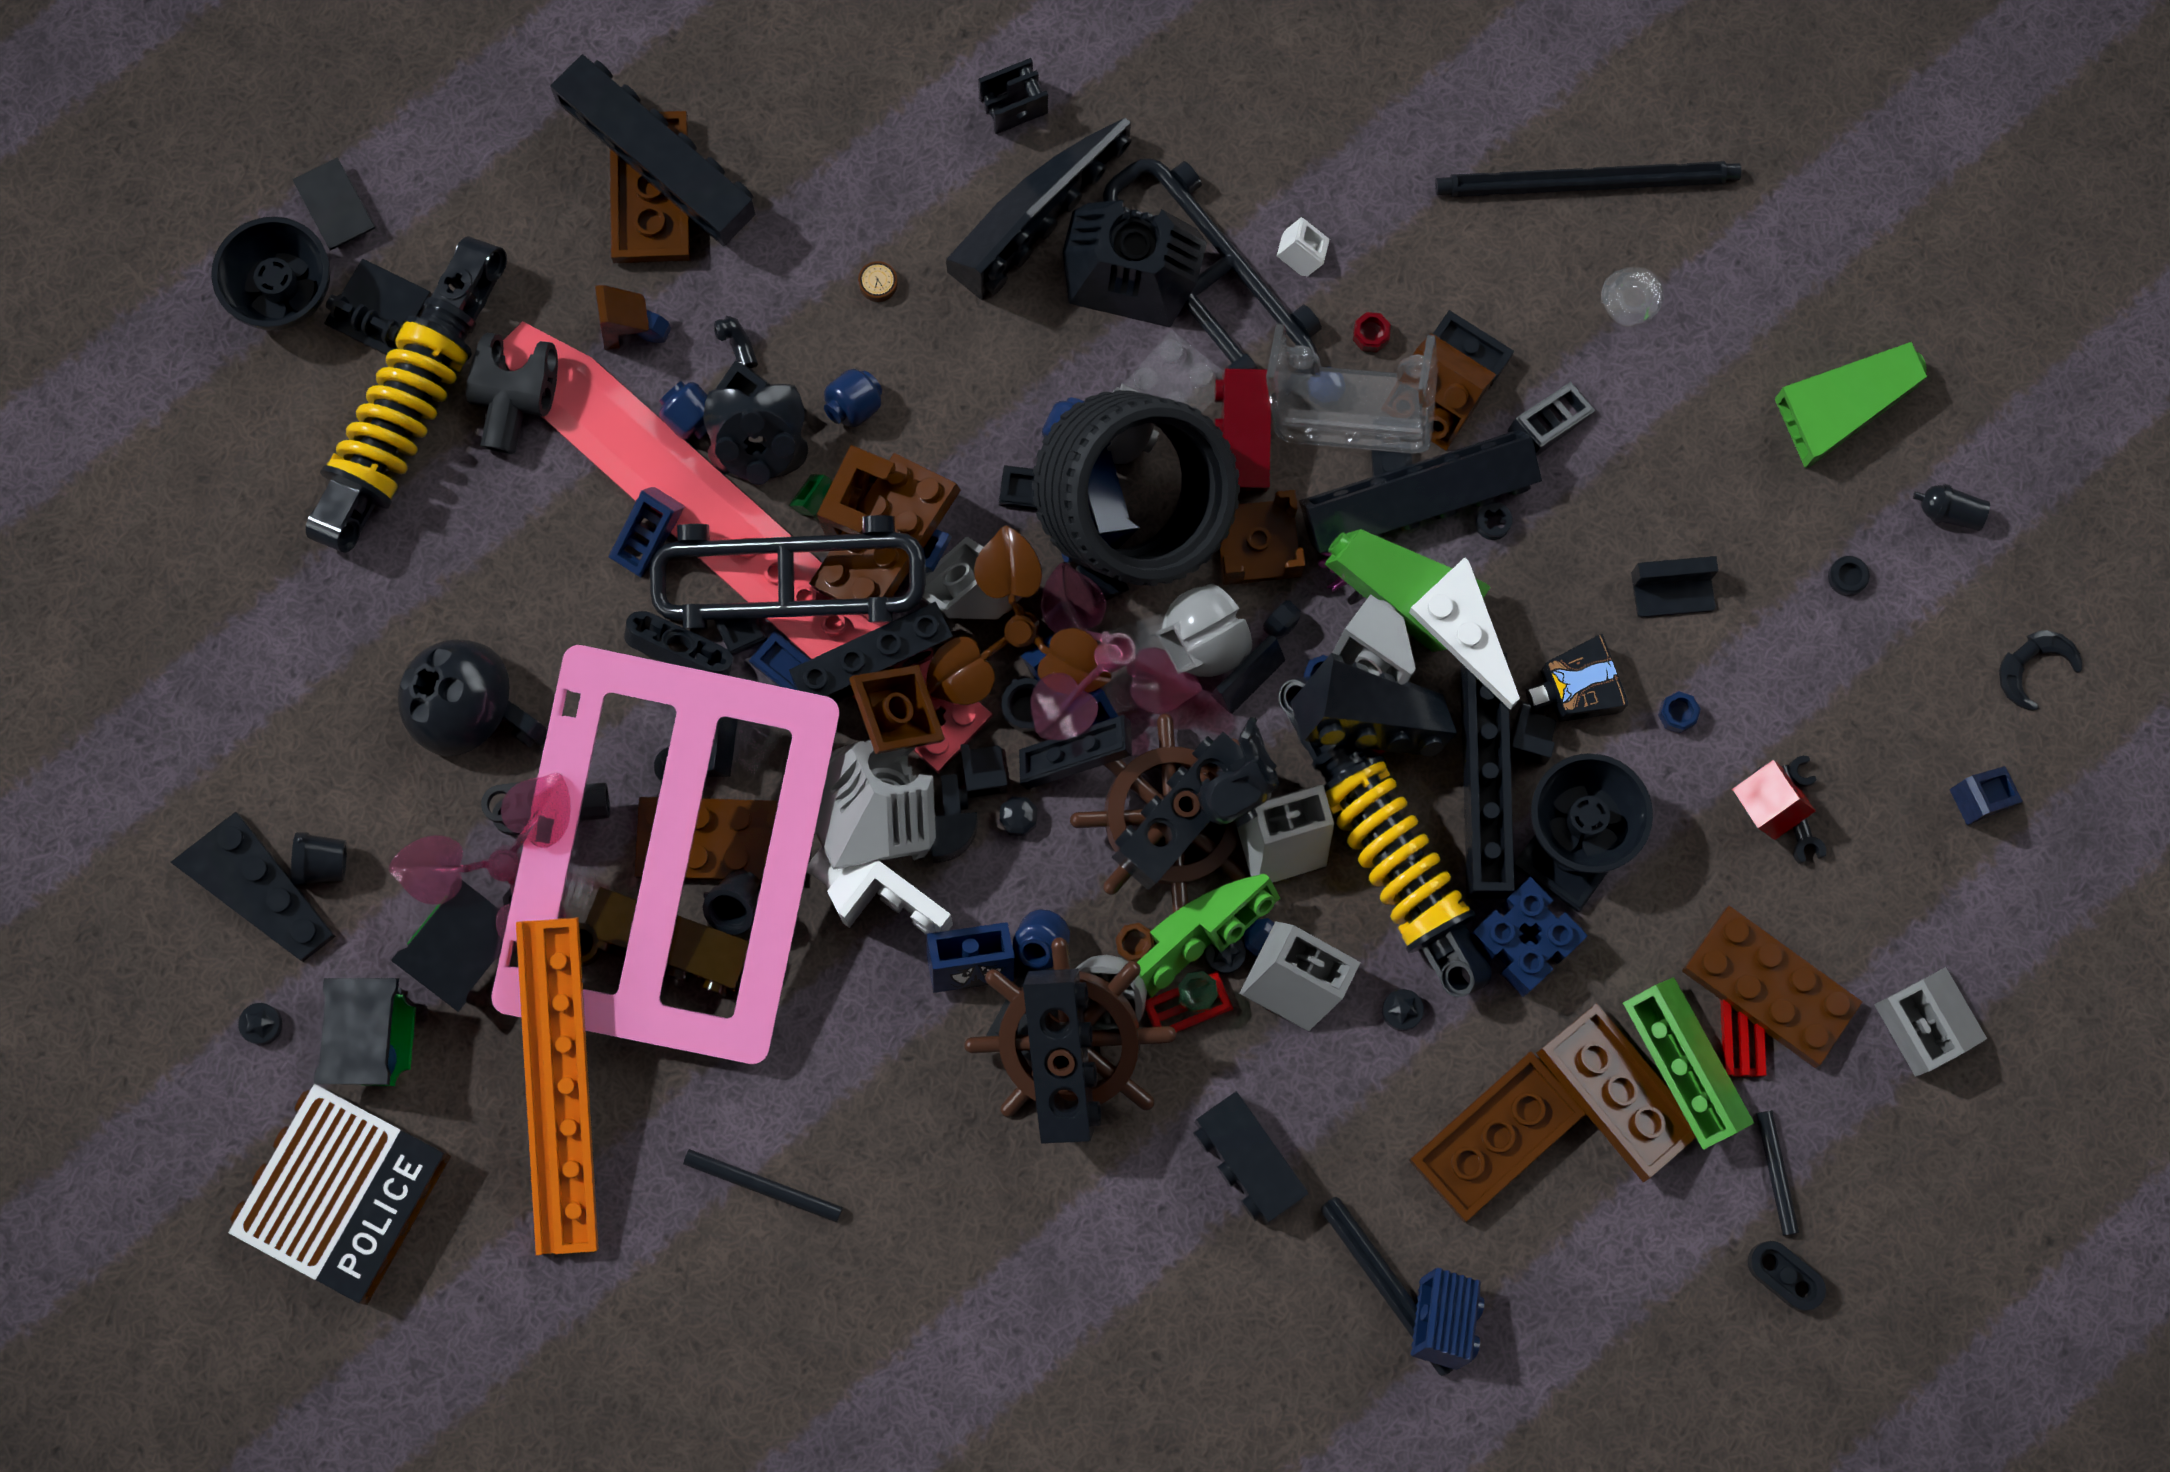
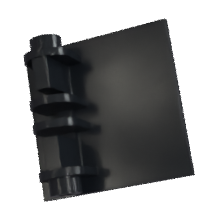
[324,258,431,355]

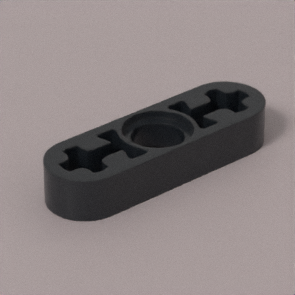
[624,611,733,676]

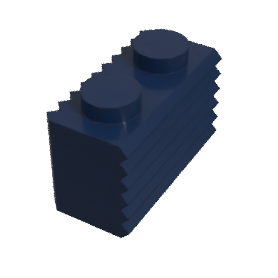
[1410,1268,1484,1370]

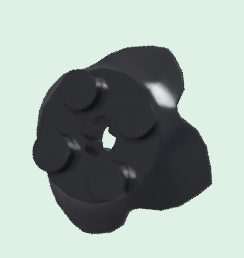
[703,384,809,485]

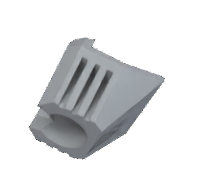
[815,740,936,869]

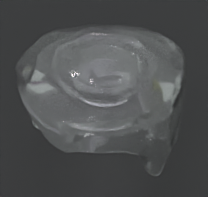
[1600,267,1664,327]

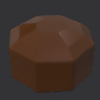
[1115,923,1156,962]

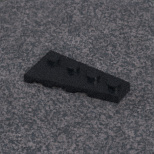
[170,812,336,962]

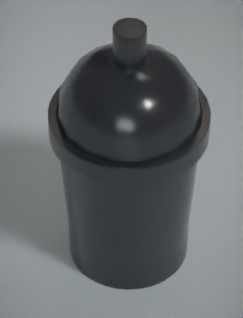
[1913,484,1990,531]

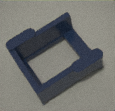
[1061,442,1140,563]

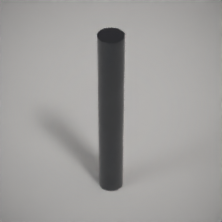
[1756,1110,1799,1236]

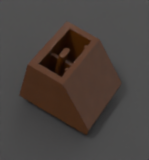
[1381,333,1497,451]

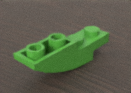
[1137,874,1280,998]

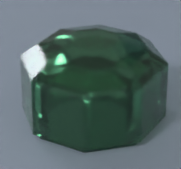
[1178,971,1218,1013]

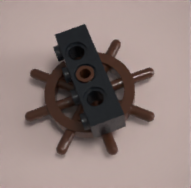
[1070,714,1251,913]
[964,937,1177,1144]

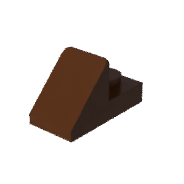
[595,285,649,350]

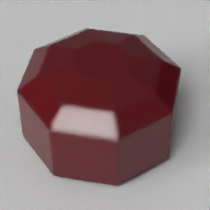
[1353,312,1391,352]

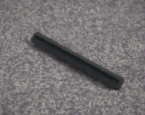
[1321,1197,1454,1376]

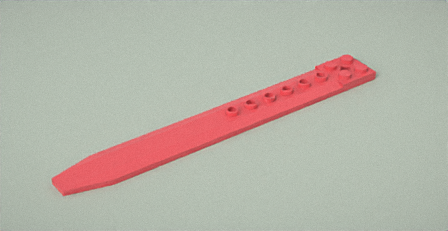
[503,321,992,774]

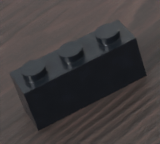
[1193,1091,1309,1225]

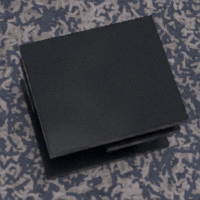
[978,58,1048,134]

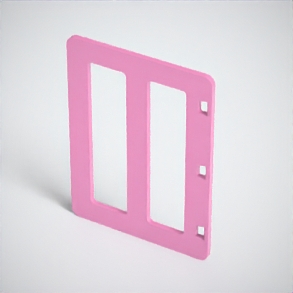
[492,645,840,1064]

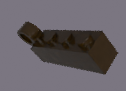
[579,887,749,996]

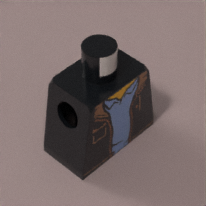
[1526,634,1629,722]

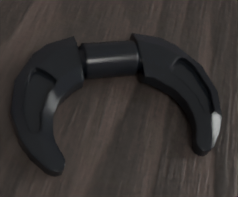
[1999,630,2082,711]

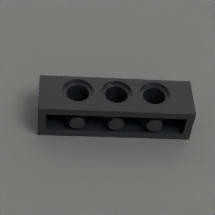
[789,601,953,703]

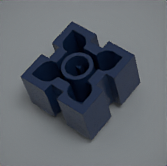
[1471,877,1588,997]

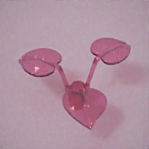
[1031,562,1202,740]
[389,772,571,954]

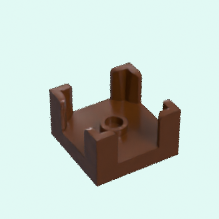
[817,445,896,535]
[1219,490,1305,585]

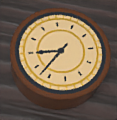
[858,261,898,302]

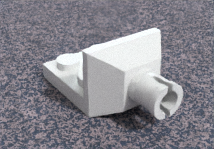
[807,847,953,935]

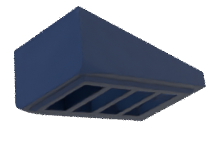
[608,487,685,578]

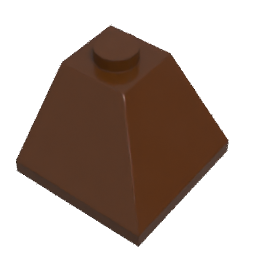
[849,665,945,754]

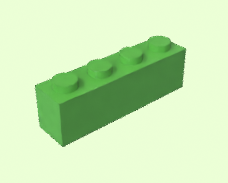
[1623,977,1754,1150]

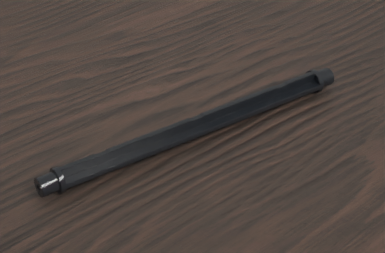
[1435,161,1741,197]

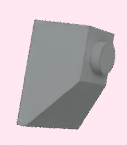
[922,537,1022,619]
[1332,594,1416,685]

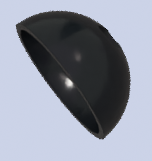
[211,217,330,330]
[398,639,510,756]
[1531,753,1653,873]

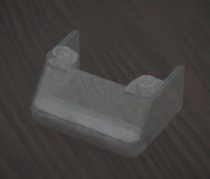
[1266,324,1438,453]

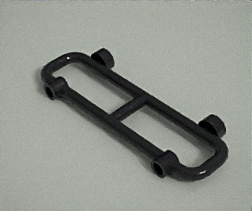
[1103,158,1322,397]
[650,515,926,629]

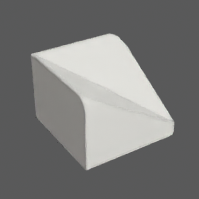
[1277,217,1329,277]

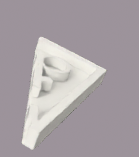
[1409,558,1520,709]

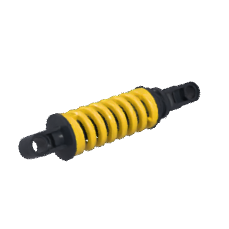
[306,236,507,553]
[1279,676,1491,997]

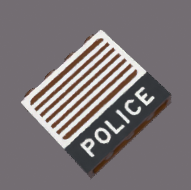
[228,1084,451,1305]

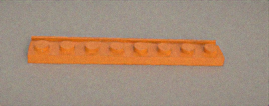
[516,917,599,1255]

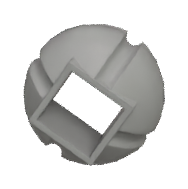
[1156,584,1252,677]

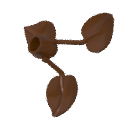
[926,525,1112,705]

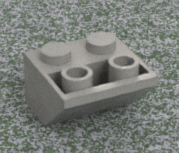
[1237,785,1334,883]
[1239,921,1361,1031]
[1874,967,1987,1077]

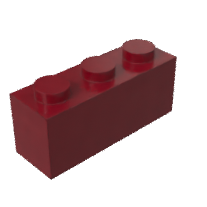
[1214,369,1272,491]

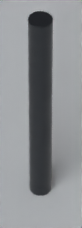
[683,1149,843,1223]

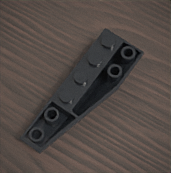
[946,118,1131,300]

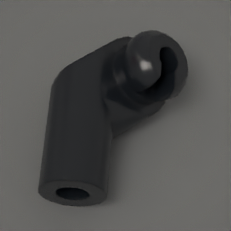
[714,316,758,369]

